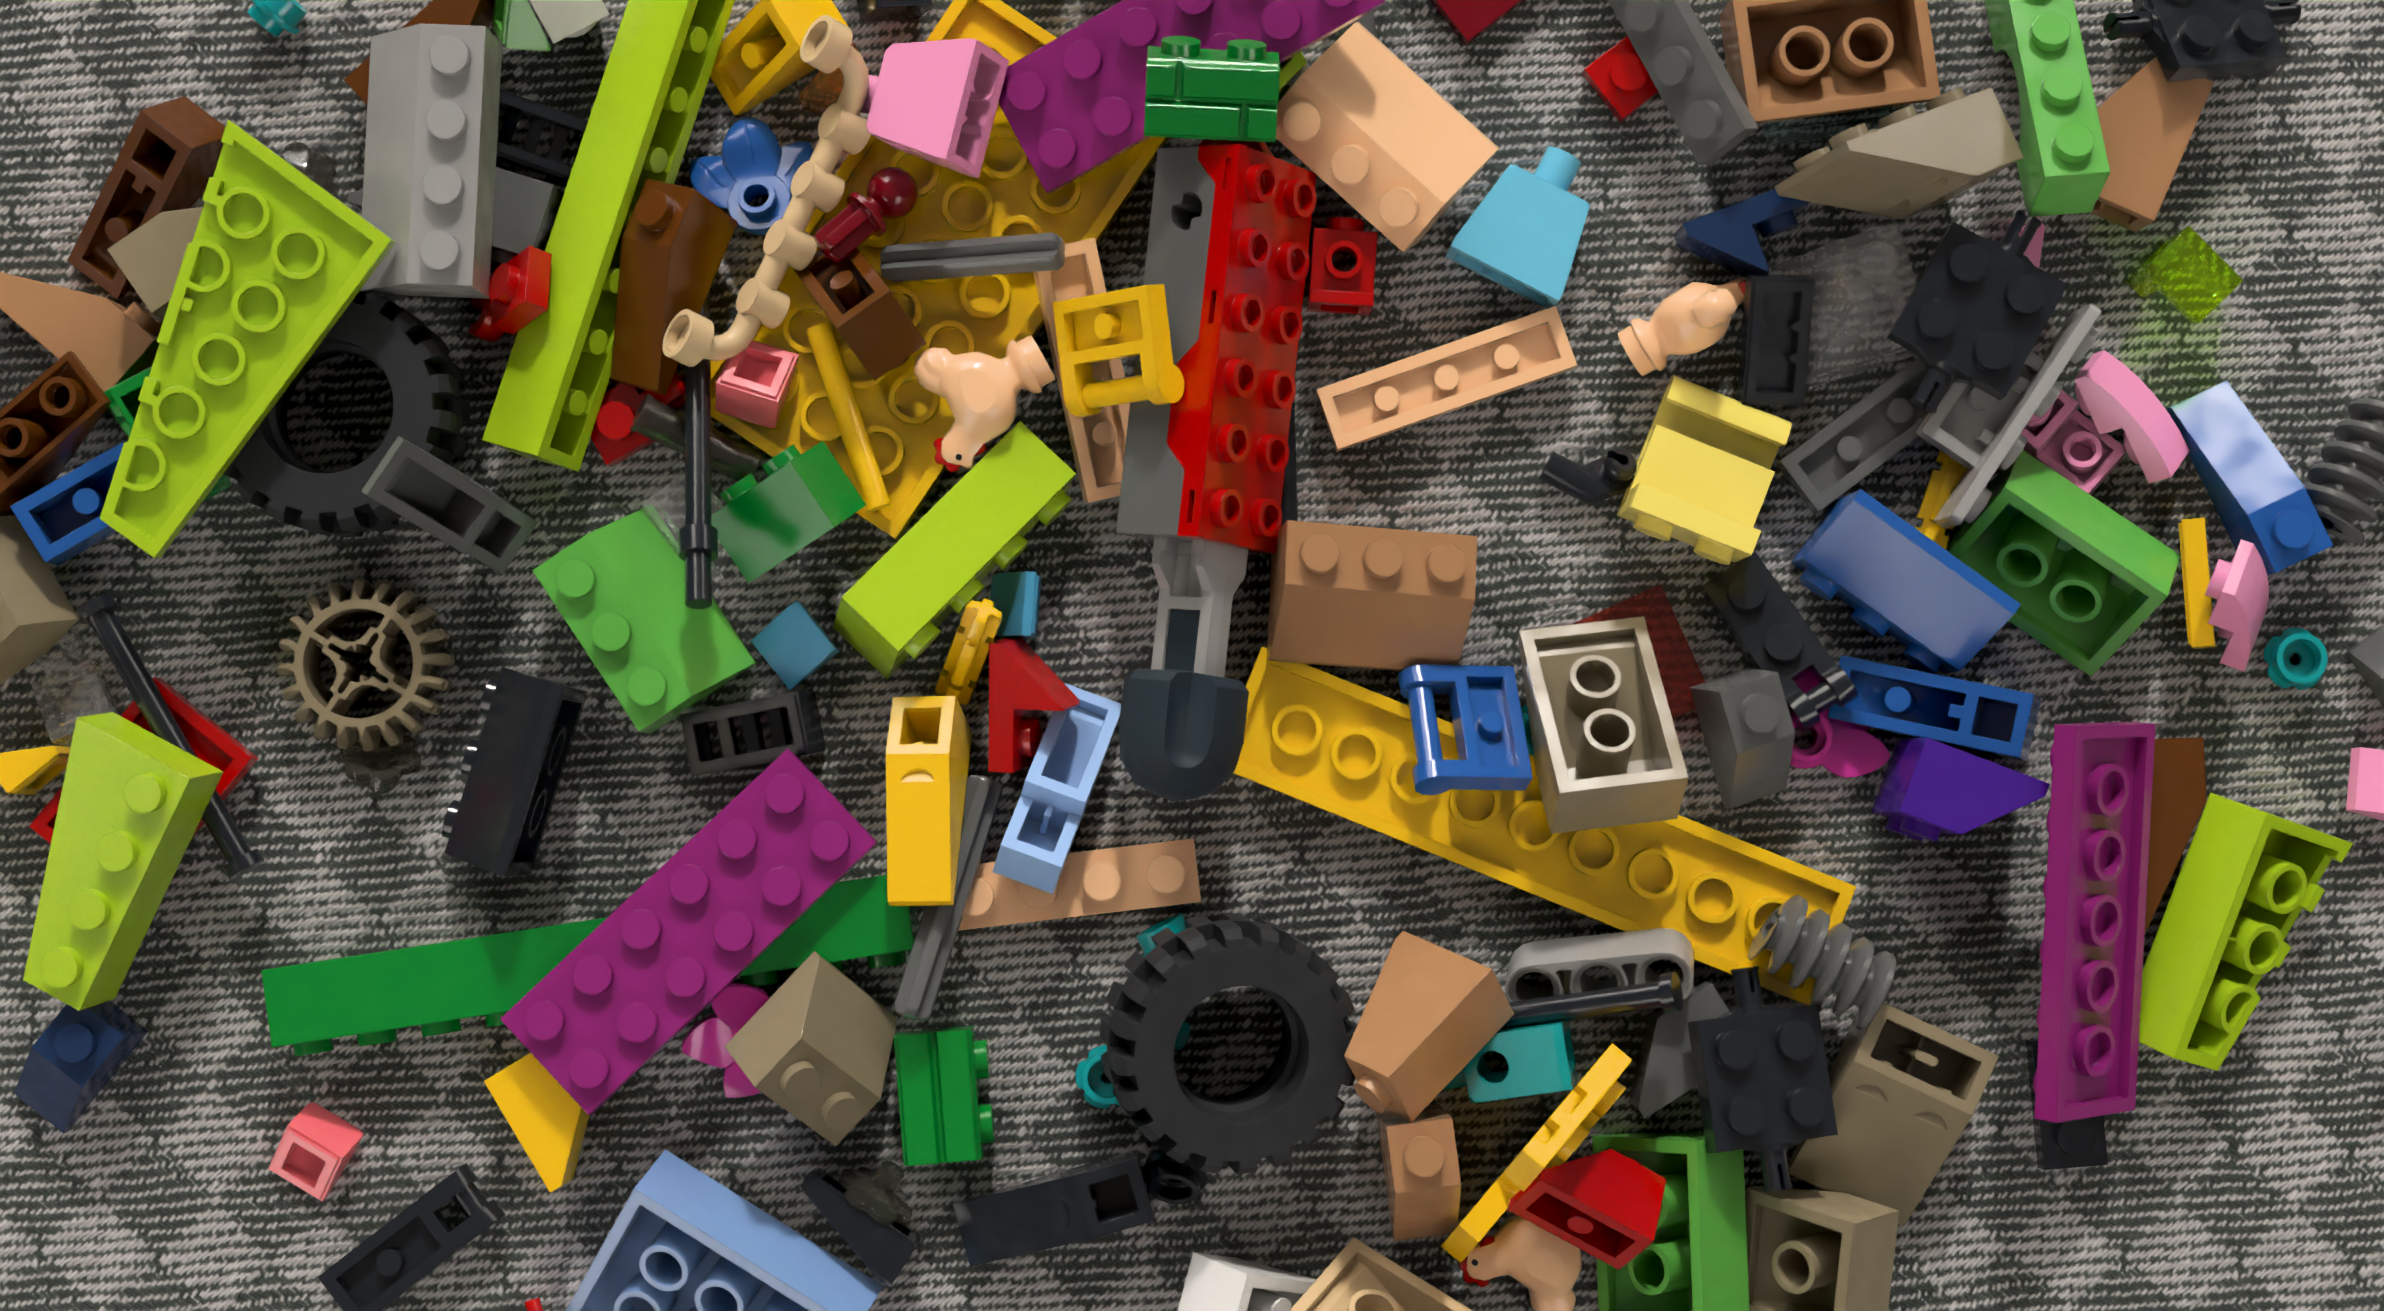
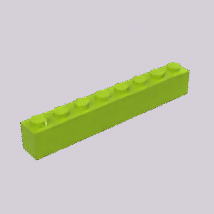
[482,0,735,472]

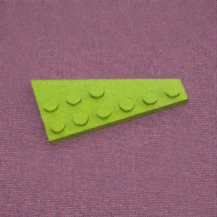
[99,119,396,558]

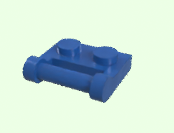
[1398,664,1533,795]

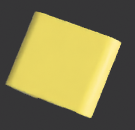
[1617,375,1792,565]

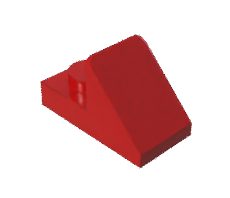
[988,637,1080,773]

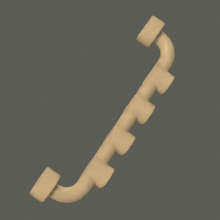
[662,15,871,367]

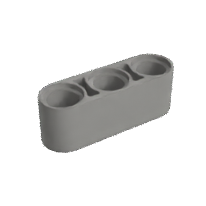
[1505,928,1694,1002]

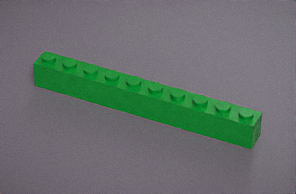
[261,875,918,1056]

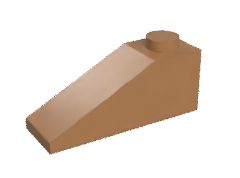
[0,272,162,392]

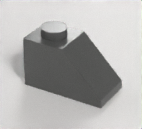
[1690,668,1795,809]
[1629,980,1729,1119]

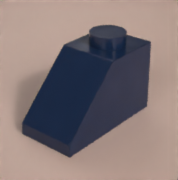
[14,1001,148,1133]

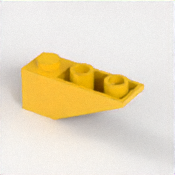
[886,696,972,906]

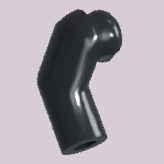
[1539,449,1637,504]

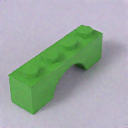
[1984,0,2110,217]

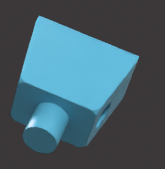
[1445,146,1590,309]

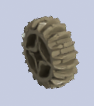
[276,578,455,751]

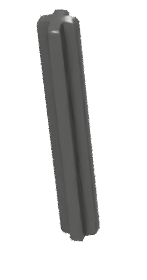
[893,775,1003,1021]

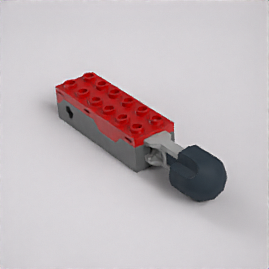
[1116,139,1316,802]

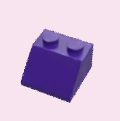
[1871,737,2050,842]

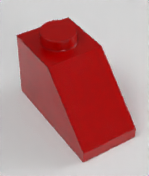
[1507,1149,1666,1270]

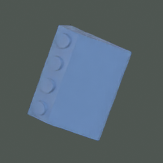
[566,1149,884,1311]

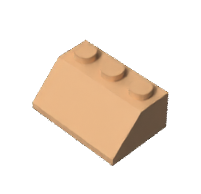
[1276,22,1500,252]

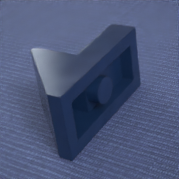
[1673,189,1811,278]

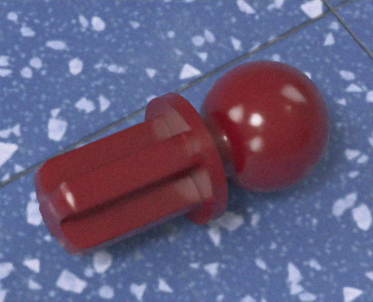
[814,167,918,263]

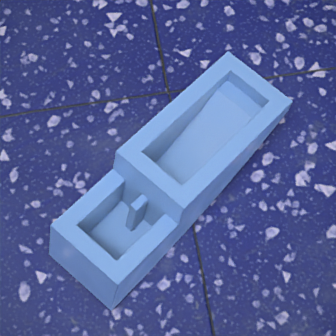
[993,683,1121,894]

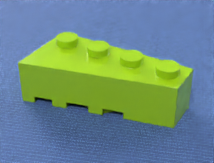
[833,421,1076,680]
[23,712,223,1011]
[2139,792,2353,1071]

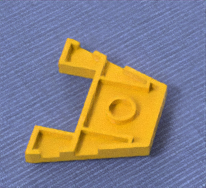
[1441,1043,1632,1263]

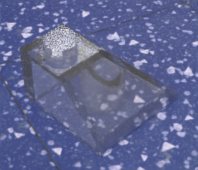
[1768,222,1917,390]

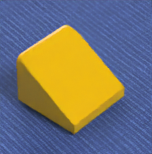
[0,746,71,795]

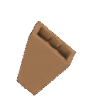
[2090,57,2214,233]
[1344,931,1514,1122]
[1376,1104,1461,1241]

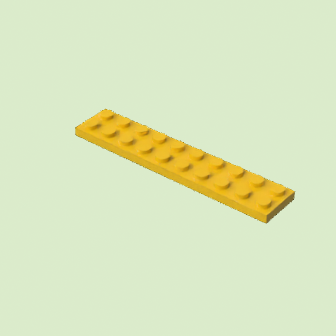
[1233,647,1856,1005]

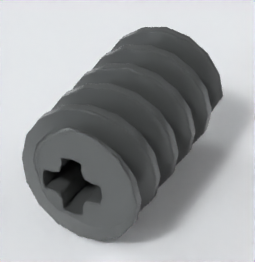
[2303,398,2384,544]
[1747,895,1897,1030]

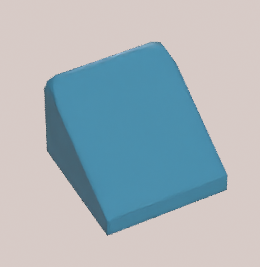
[990,571,1041,640]
[751,600,841,691]

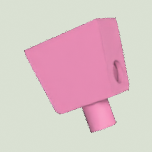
[861,38,1009,178]

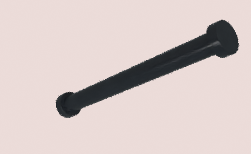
[75,593,265,880]
[1500,972,1683,1030]

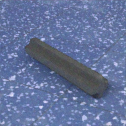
[880,233,1065,282]

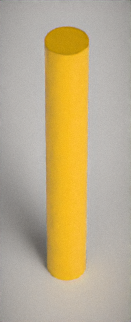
[806,322,891,512]

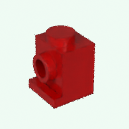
[1307,217,1378,316]

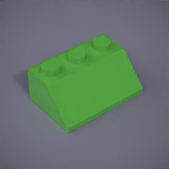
[1946,450,2181,677]
[532,505,757,734]
[1592,1132,1750,1311]

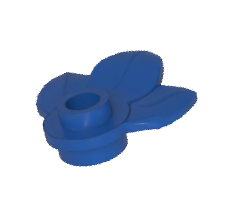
[689,116,813,235]

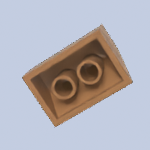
[1719,0,1941,124]
[1267,520,1477,671]

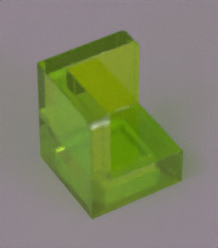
[2125,226,2244,324]

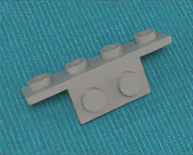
[1915,303,2102,529]

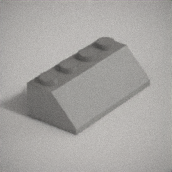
[359,23,502,299]

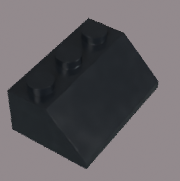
[442,667,588,876]

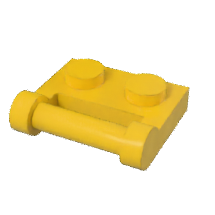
[1052,284,1185,417]

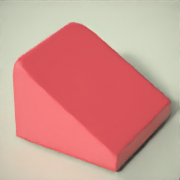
[715,340,799,428]
[268,1102,363,1202]

